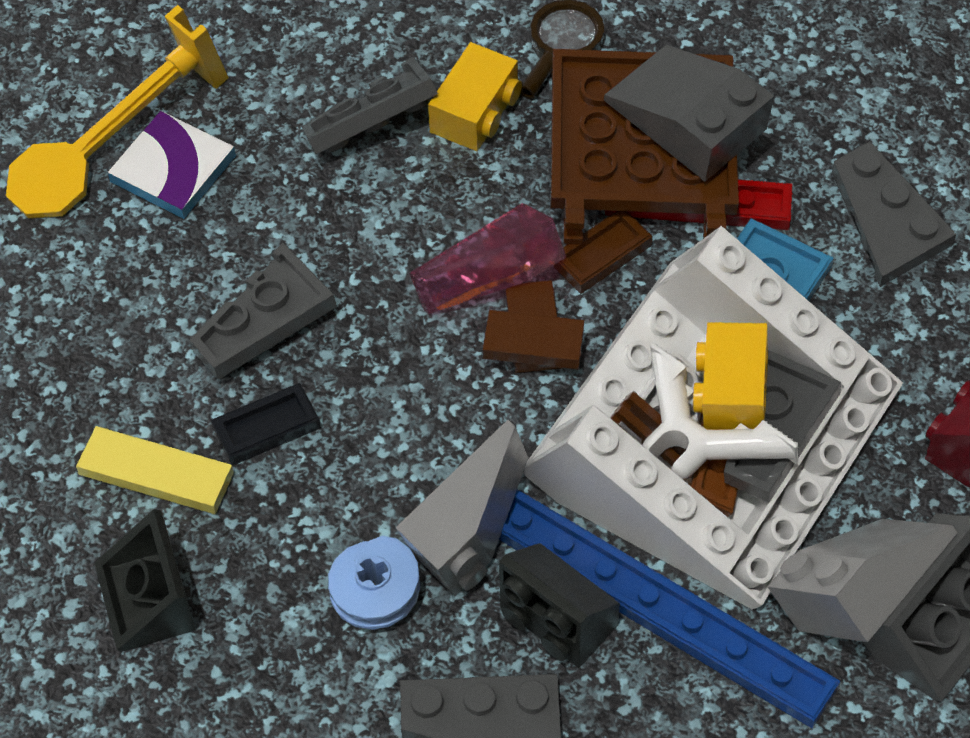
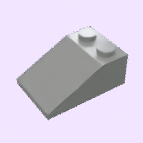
[396,420,528,596]
[767,519,958,642]

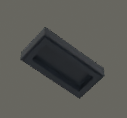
[211,383,321,466]

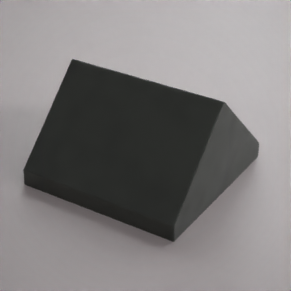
[94,509,195,651]

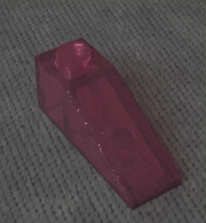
[409,203,566,314]

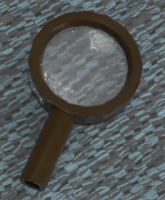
[520,0,604,99]

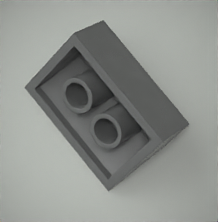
[863,513,970,702]

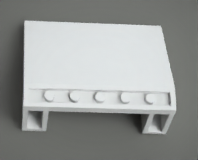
[523,226,903,610]

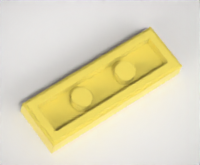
[76,426,234,515]

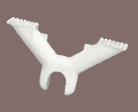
[642,343,798,480]

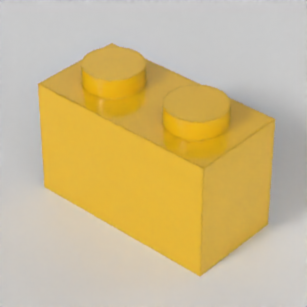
[428,42,522,151]
[693,322,768,430]

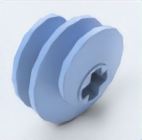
[328,536,420,630]

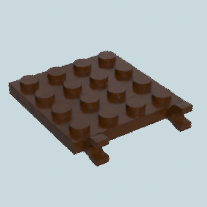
[550,49,739,245]

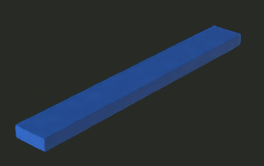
[499,489,841,728]

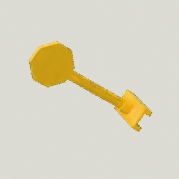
[6,5,229,218]

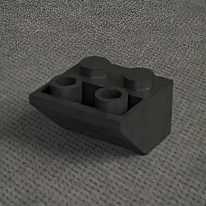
[499,543,620,668]

